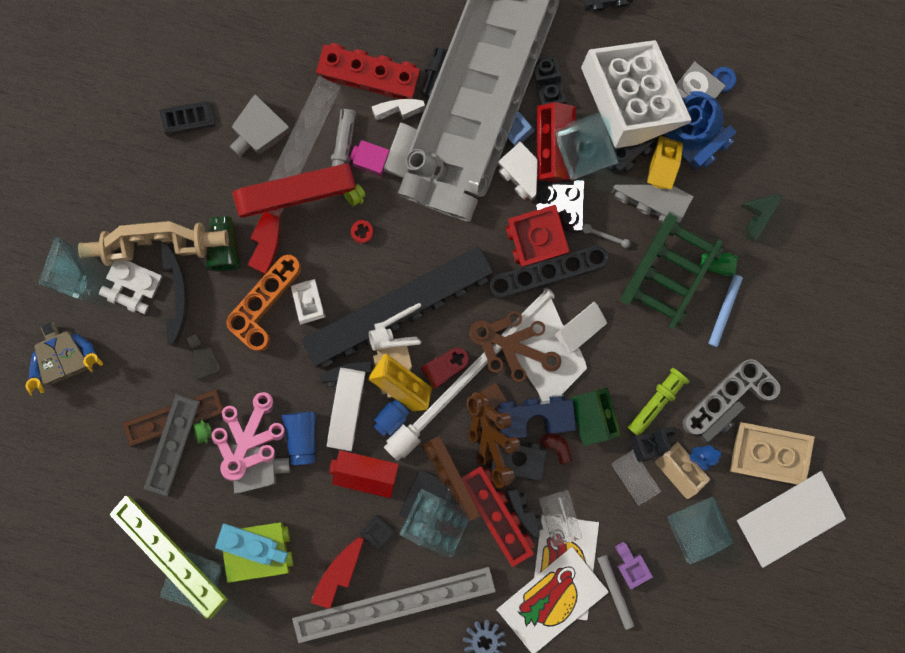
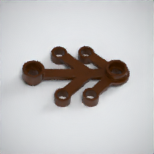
[469,311,561,383]
[467,392,520,488]

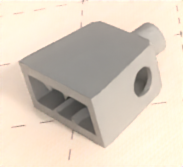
[230,95,291,157]
[231,445,290,493]

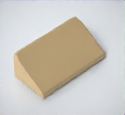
[655,442,711,499]

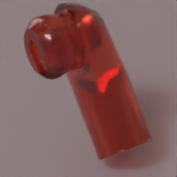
[540,433,572,464]

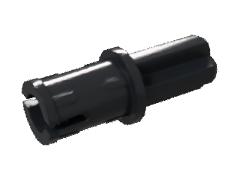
[421,47,447,97]

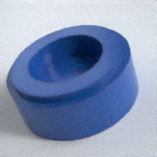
[712,67,736,93]

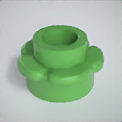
[193,420,212,444]

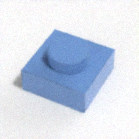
[507,111,535,146]

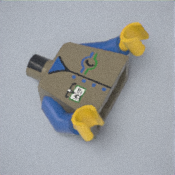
[25,322,103,396]

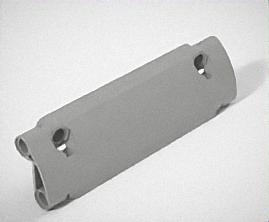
[397,0,559,222]

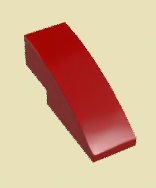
[248,209,282,275]
[310,537,365,609]

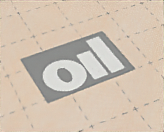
[676,61,726,98]

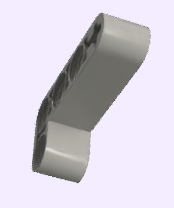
[682,359,780,435]

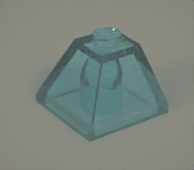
[554,112,618,180]
[38,236,87,299]
[667,496,734,564]

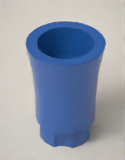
[281,412,316,465]

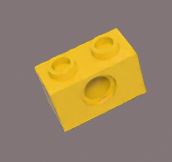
[647,136,683,189]

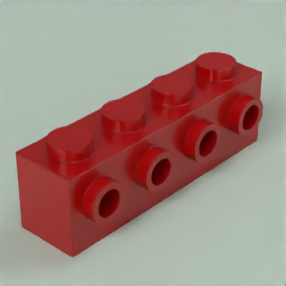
[316,43,420,100]
[461,466,535,567]

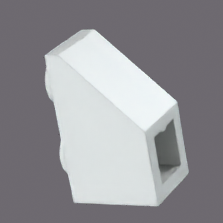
[498,142,537,202]

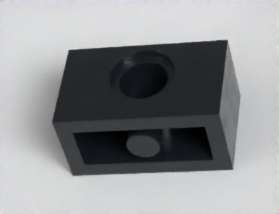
[491,442,546,481]

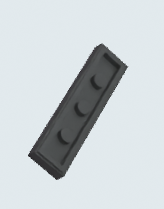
[143,393,200,497]

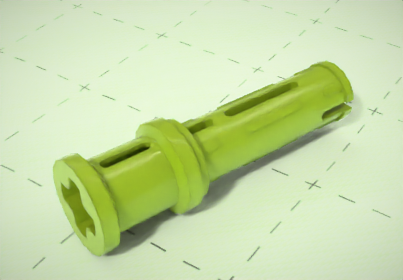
[627,367,690,435]

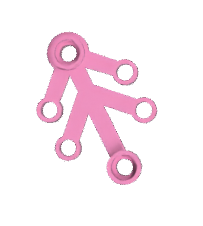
[212,392,284,481]

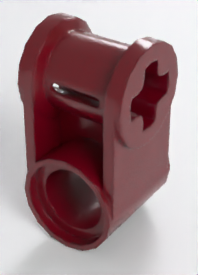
[420,348,469,389]

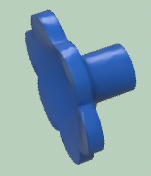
[690,445,721,470]

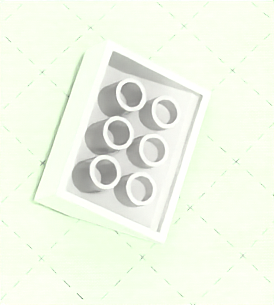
[581,40,691,148]

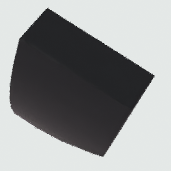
[630,427,677,463]

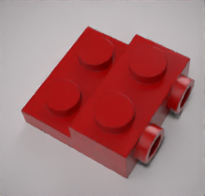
[506,204,570,267]

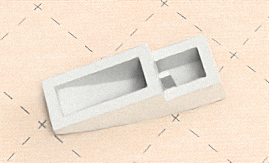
[327,367,365,451]

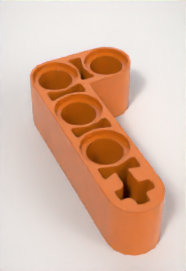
[227,255,301,352]

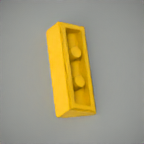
[369,354,432,412]

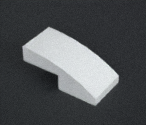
[372,99,425,121]

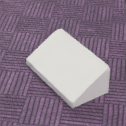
[384,123,417,178]
[555,301,607,354]

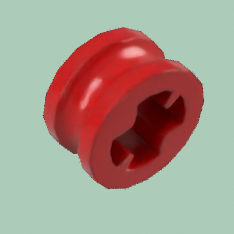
[351,220,373,244]

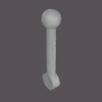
[582,224,631,249]

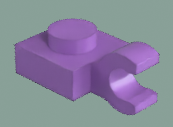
[615,542,653,589]

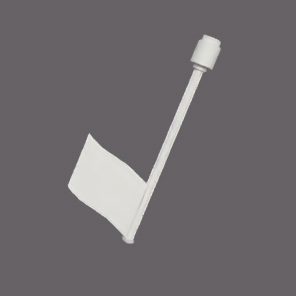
[384,288,587,461]

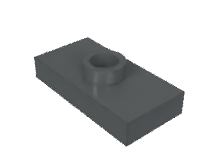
[699,401,745,443]

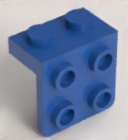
[664,125,736,171]

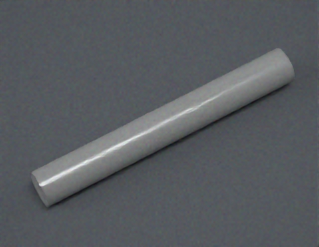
[597,555,634,630]

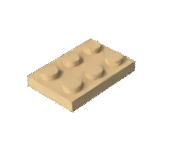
[730,422,814,485]

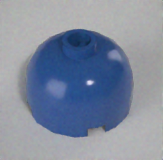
[675,91,724,143]

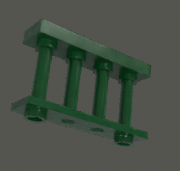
[620,211,724,330]

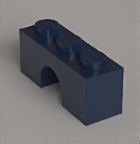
[493,395,576,438]

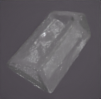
[611,450,661,506]
[539,490,582,547]

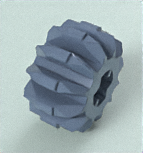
[463,620,506,653]

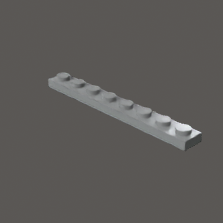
[292,567,495,643]

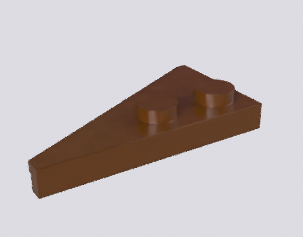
[422,436,480,521]

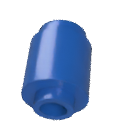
[373,399,410,436]

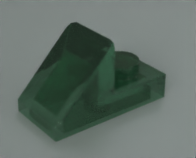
[741,194,783,242]

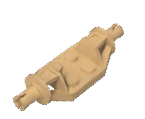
[78,221,229,266]

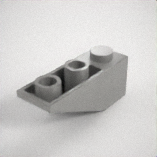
[611,185,694,223]

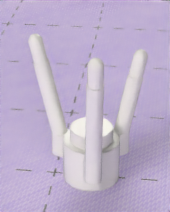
[369,303,421,351]

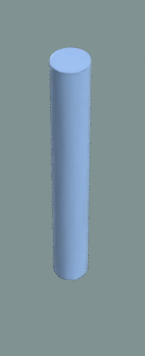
[708,275,743,347]

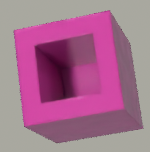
[350,140,390,177]

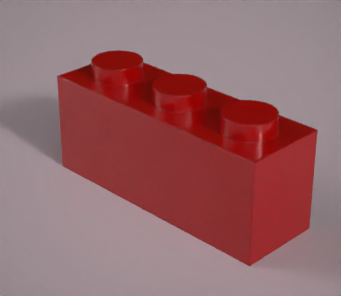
[537,102,576,182]

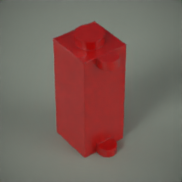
[329,450,399,498]

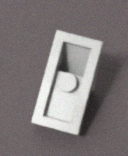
[291,279,326,324]

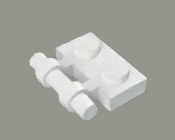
[99,261,163,314]

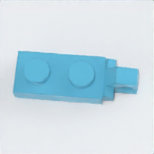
[215,523,288,565]

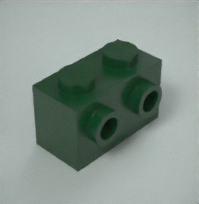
[570,387,621,446]

